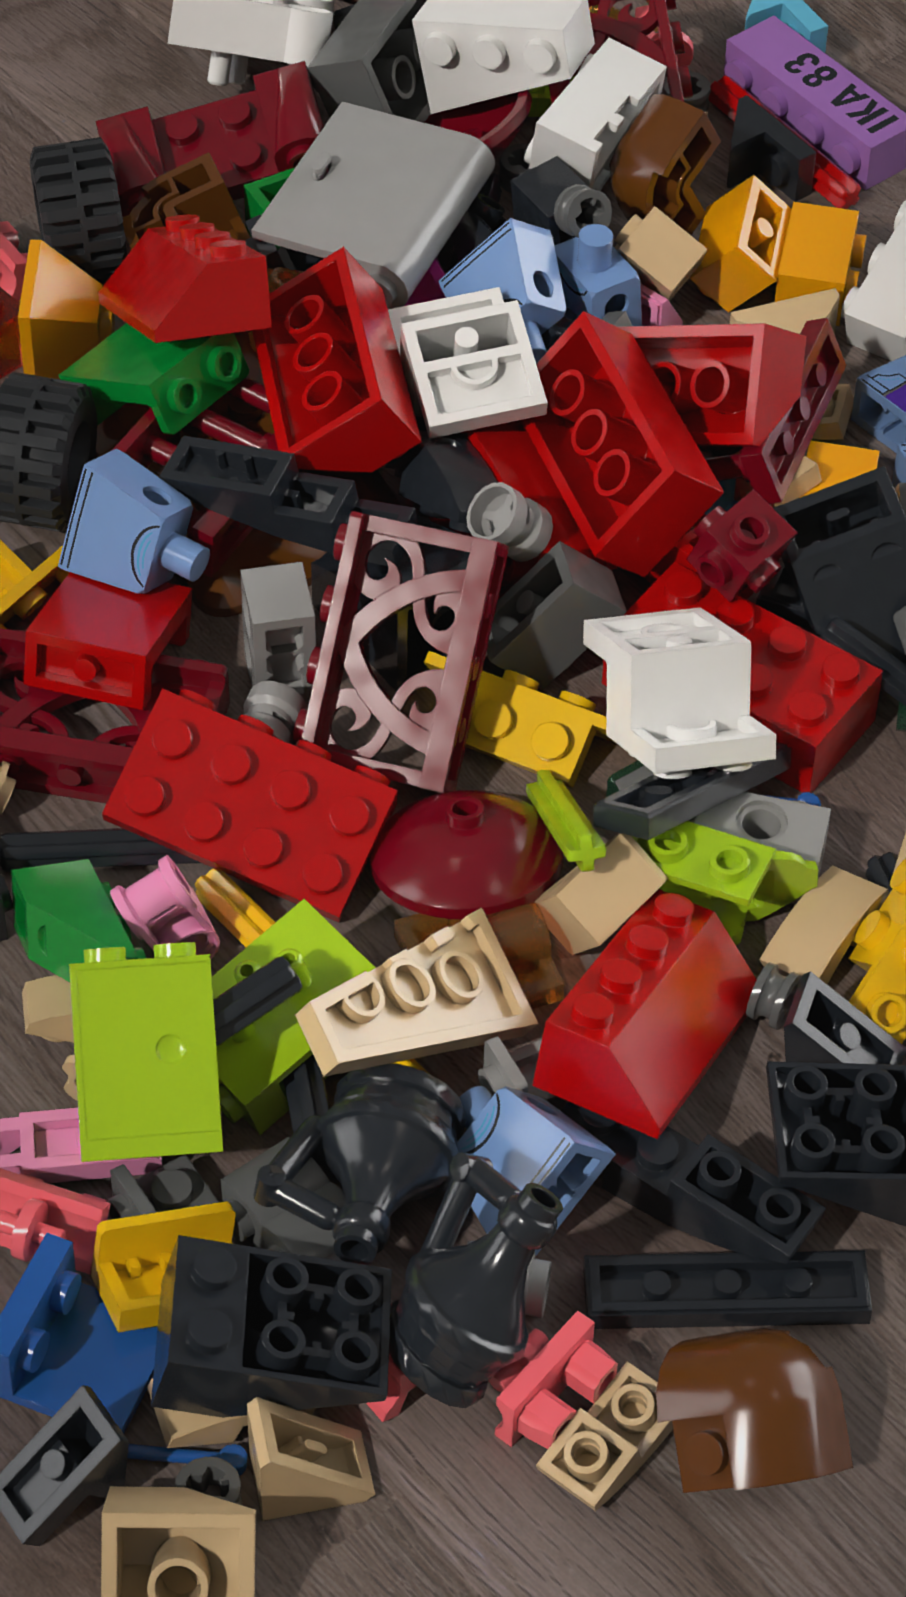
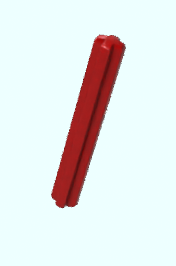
[708,76,861,209]

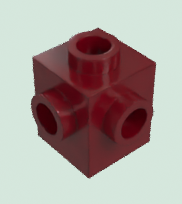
[686,489,798,602]

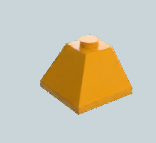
[18,240,115,380]

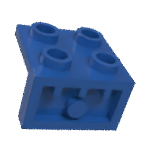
[0,1233,158,1434]

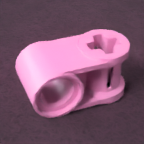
[110,855,220,959]

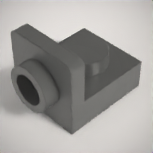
[106,1155,219,1219]

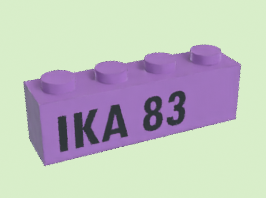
[723,16,906,190]

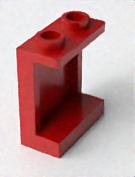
[24,572,193,710]

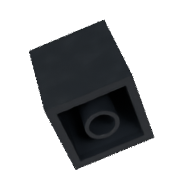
[311,515,469,691]

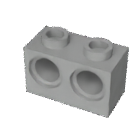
[240,562,316,701]

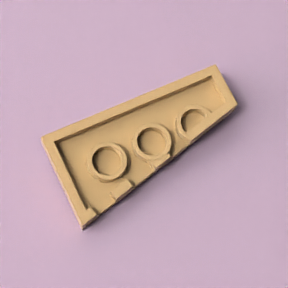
[295,908,539,1077]

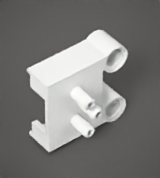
[167,0,335,86]

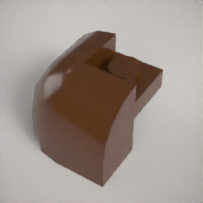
[609,94,721,235]
[122,153,251,250]
[656,1329,853,1493]

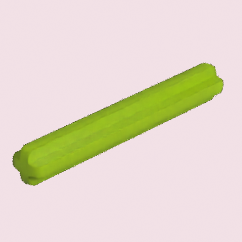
[526,770,606,872]

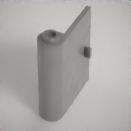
[251,102,495,309]

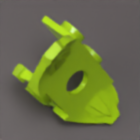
[632,821,818,945]

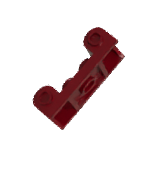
[96,61,324,217]

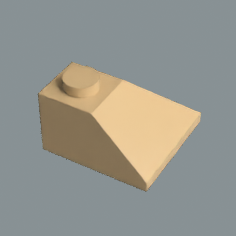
[101,1486,256,1597]

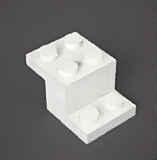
[388,287,548,438]
[583,607,776,779]

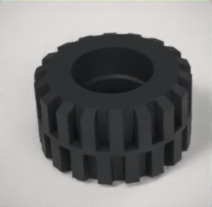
[30,137,127,281]
[0,372,97,532]

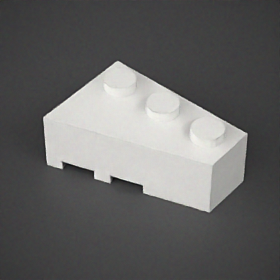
[412,0,595,114]
[524,38,667,191]
[841,200,906,361]

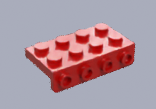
[102,688,398,923]

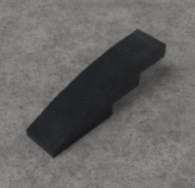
[159,436,419,566]

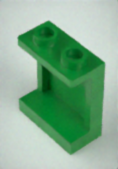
[58,323,249,435]

